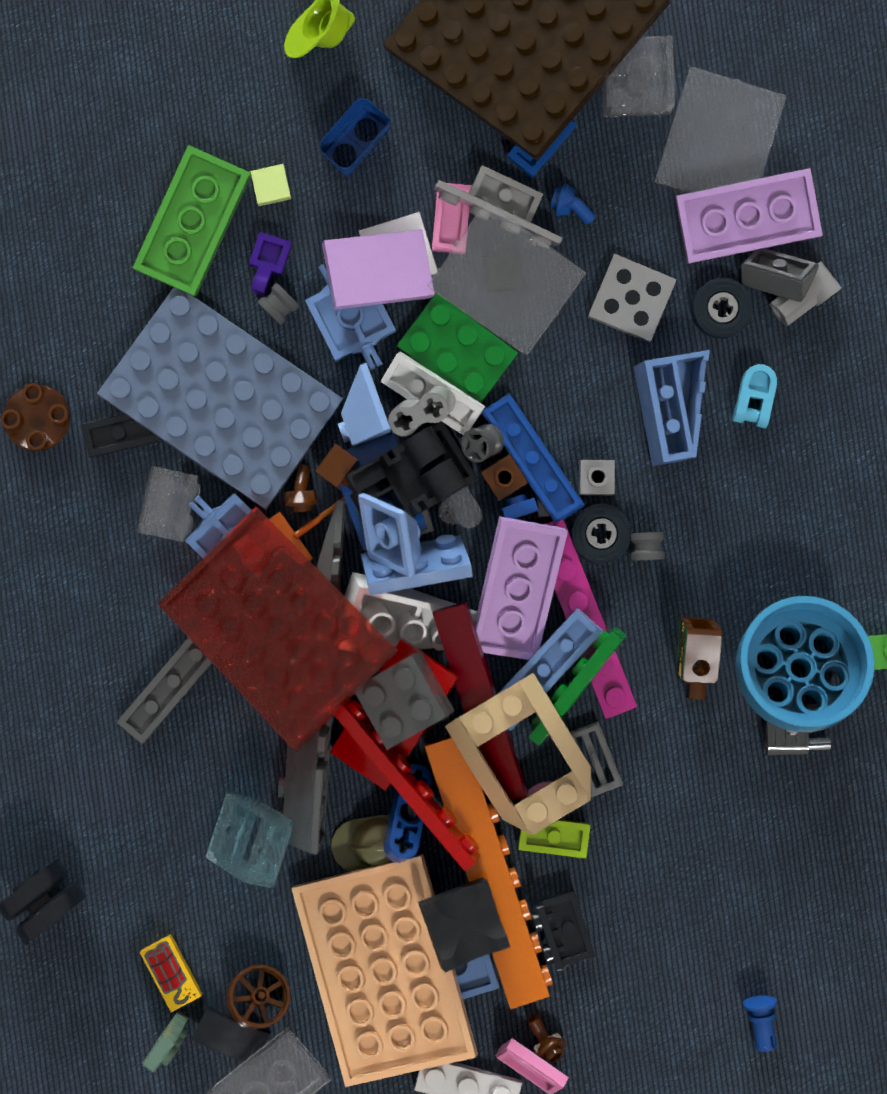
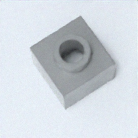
[578,460,615,496]

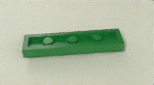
[528,627,627,746]

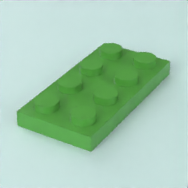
[132,145,251,298]

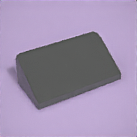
[741,248,819,302]

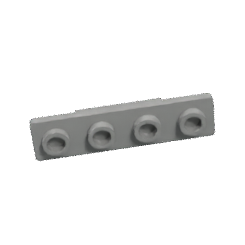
[434,165,563,249]

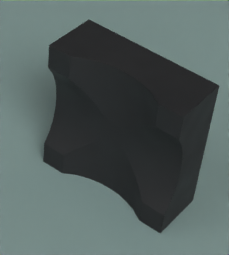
[418,877,511,973]

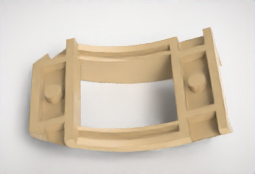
[445,673,591,835]

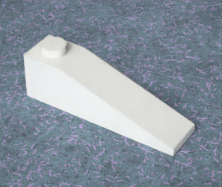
[338,572,477,656]

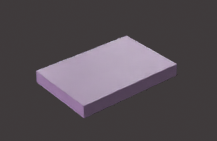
[322,230,435,310]

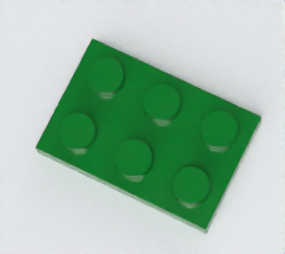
[397,292,518,403]

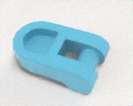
[732,364,777,429]

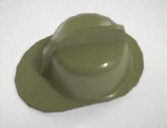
[331,815,410,872]

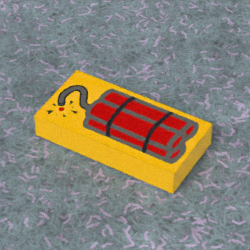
[139,934,203,1012]

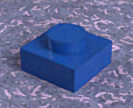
[501,494,539,519]

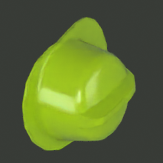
[284,0,355,59]

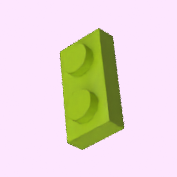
[518,819,590,859]

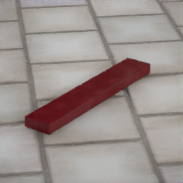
[432,601,528,800]

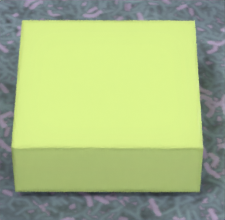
[250,164,291,206]

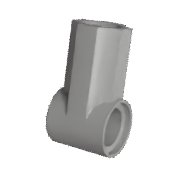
[769,261,842,327]

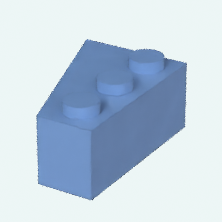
[634,350,710,466]

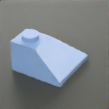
[338,363,391,447]
[358,493,421,577]

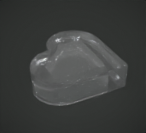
[439,487,482,529]

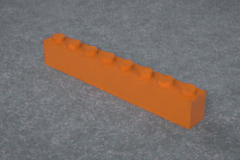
[425,736,553,1010]

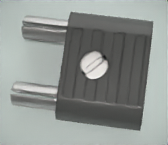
[764,700,831,756]

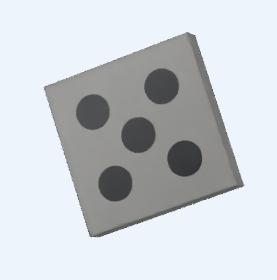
[588,253,677,343]

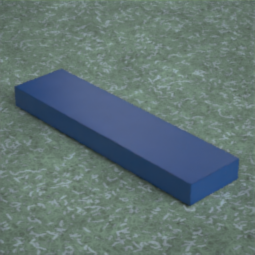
[481,393,584,525]

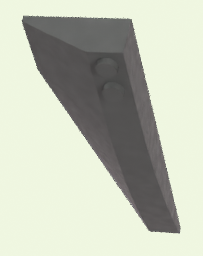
[276,500,346,854]

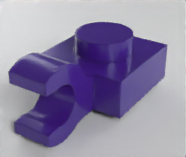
[249,232,292,297]

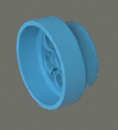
[736,596,874,732]

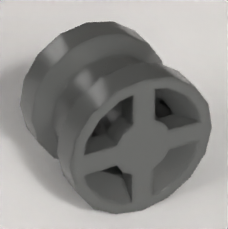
[257,283,300,326]
[461,424,504,462]
[630,532,665,561]

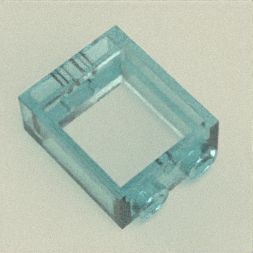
[206,792,295,888]

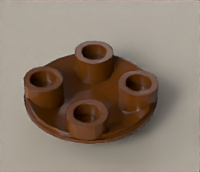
[1,383,70,452]

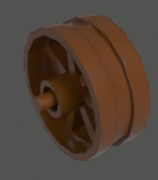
[226,964,291,1029]

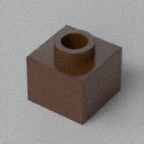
[315,444,360,491]
[481,454,528,502]

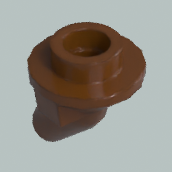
[285,465,318,512]
[527,1015,567,1064]

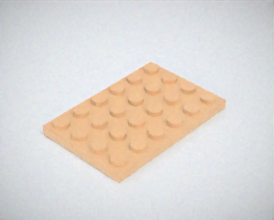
[291,854,478,1087]

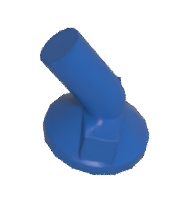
[551,182,595,225]

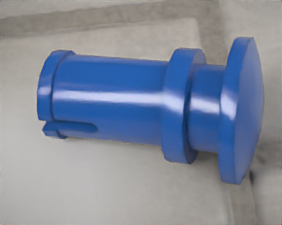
[743,995,777,1052]

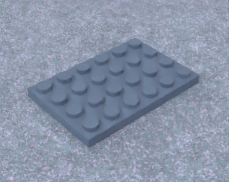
[97,287,343,510]

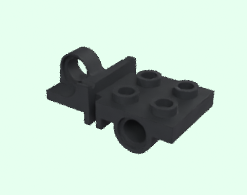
[344,421,478,518]

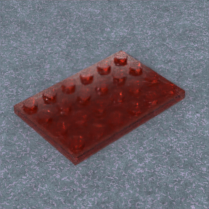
[158,507,398,751]

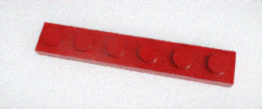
[330,697,481,871]

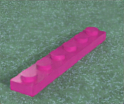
[545,520,637,719]

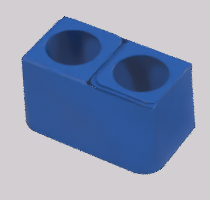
[320,98,391,178]

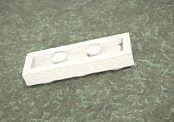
[380,351,485,435]
[414,1062,522,1094]

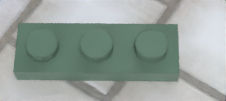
[142,1010,189,1073]

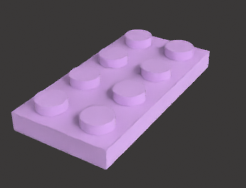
[675,168,823,264]
[474,516,568,660]

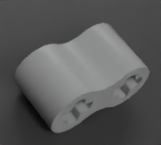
[388,386,456,436]

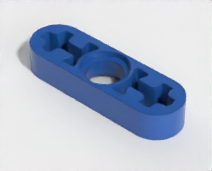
[384,764,432,863]

